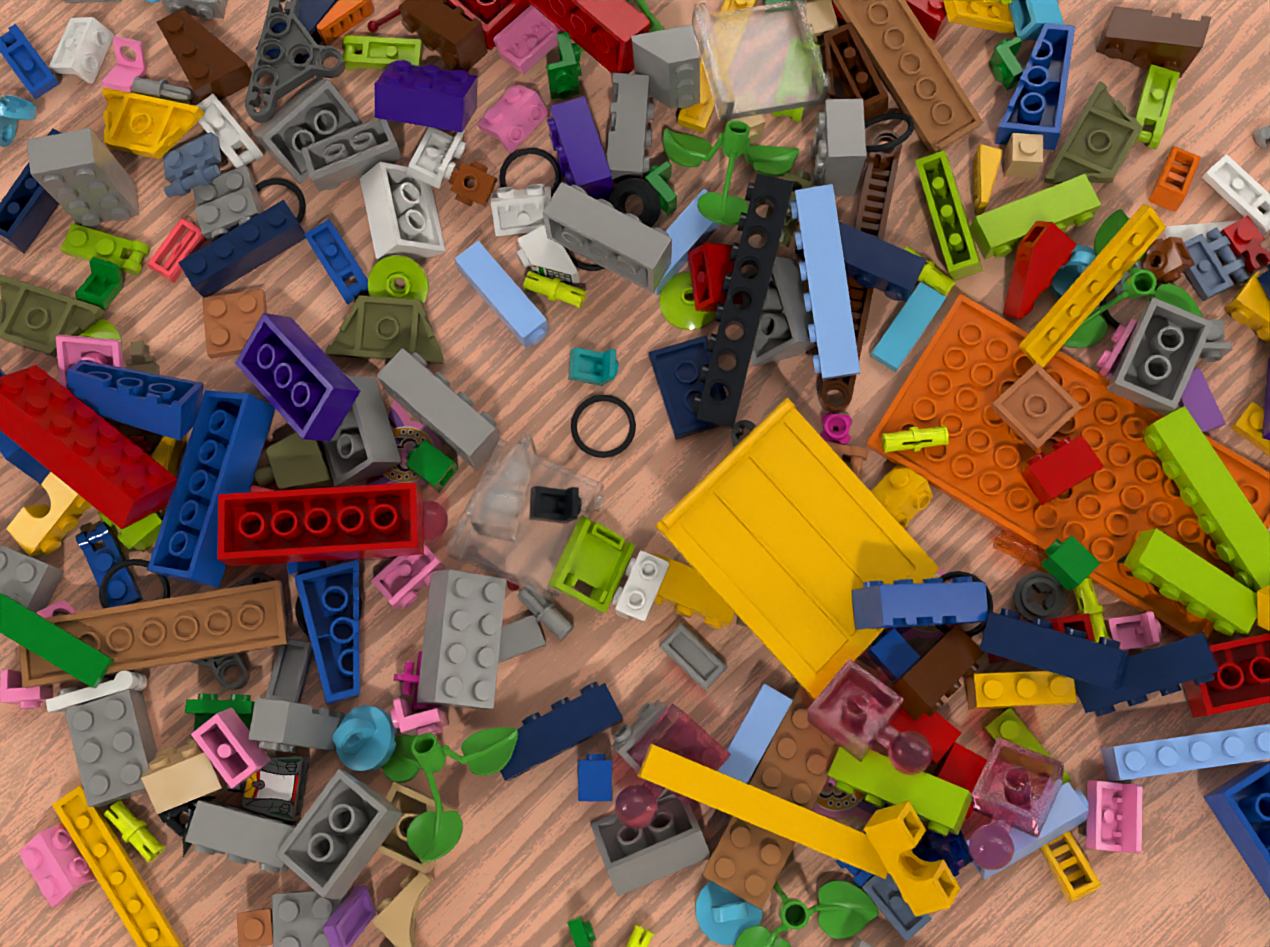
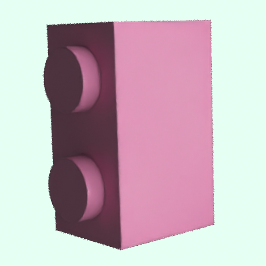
[191,707,271,789]

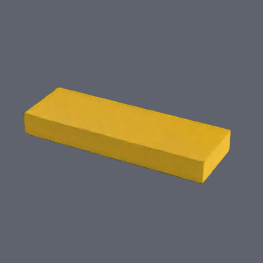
[943,0,1016,34]

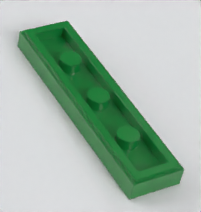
[0,593,114,688]

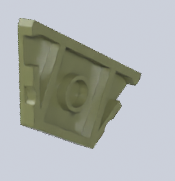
[1044,81,1142,184]
[0,274,105,358]
[325,295,445,364]

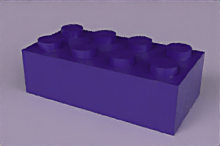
[235,313,361,441]

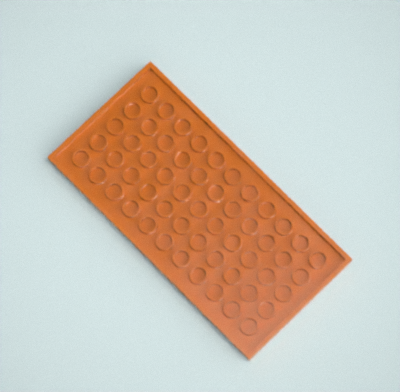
[865,293,1270,639]

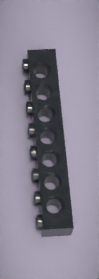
[692,174,794,429]

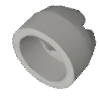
[1254,126,1270,149]

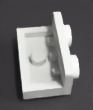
[406,127,467,189]
[612,550,669,622]

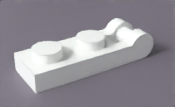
[196,94,264,169]
[1201,154,1270,235]
[46,670,147,714]

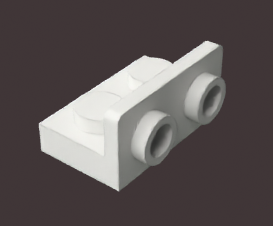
[48,17,114,83]
[491,184,551,236]

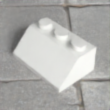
[360,162,446,260]

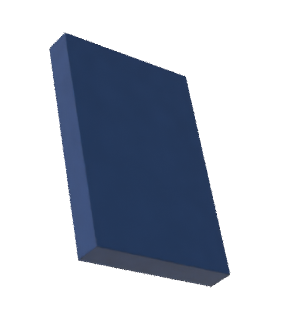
[648,335,727,440]

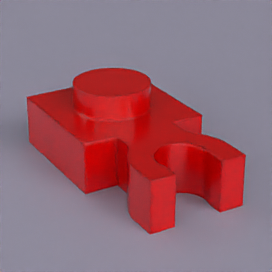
[1220,215,1270,273]

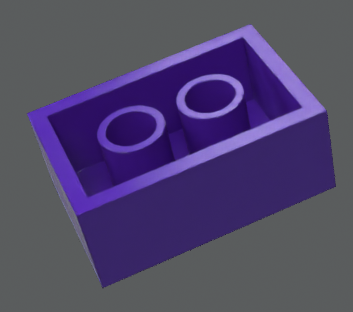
[374,60,478,132]
[547,96,613,201]

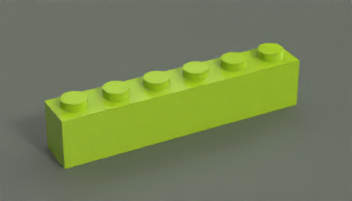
[1142,406,1270,593]

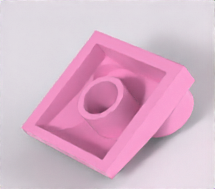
[56,334,125,389]

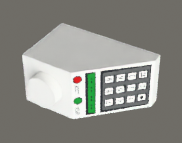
[516,225,580,286]

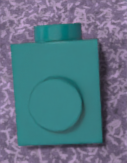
[568,347,619,386]

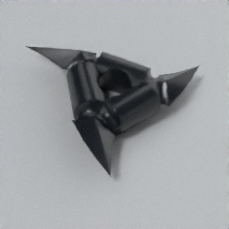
[158,796,216,857]

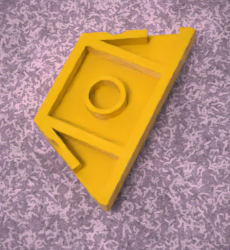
[102,87,205,160]

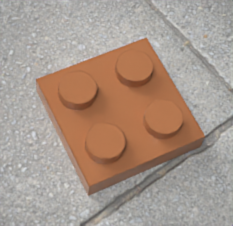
[202,289,267,359]
[990,363,1082,451]

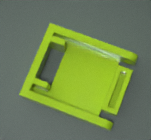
[548,516,635,613]

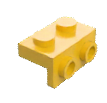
[870,464,933,529]

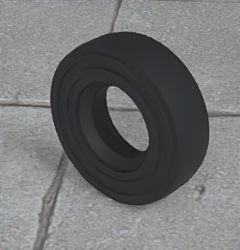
[608,178,661,228]

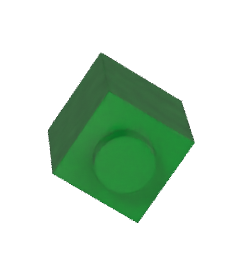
[405,440,458,493]
[1040,535,1100,591]

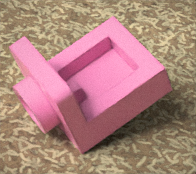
[1104,611,1161,650]
[0,669,53,709]

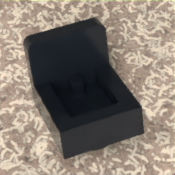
[529,486,582,524]

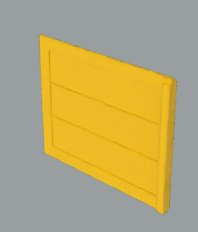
[655,397,940,701]

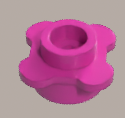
[820,413,852,445]

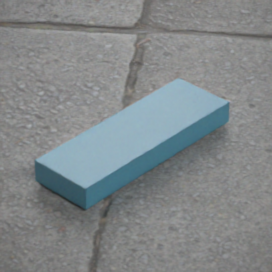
[870,281,946,372]

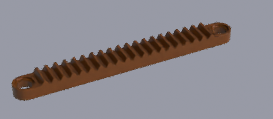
[820,130,902,414]

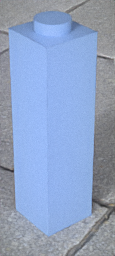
[654,189,721,296]
[454,241,549,348]
[715,683,793,784]
[965,782,1089,880]

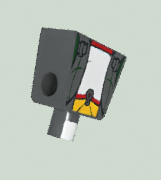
[227,756,310,821]

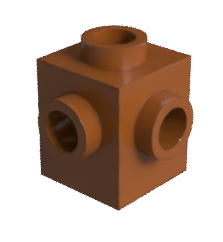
[449,160,498,207]
[1140,237,1195,284]

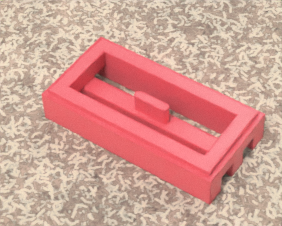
[147,217,207,283]

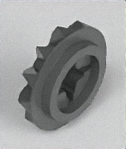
[1012,572,1066,621]

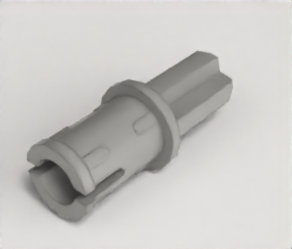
[132,76,194,105]
[518,584,575,641]

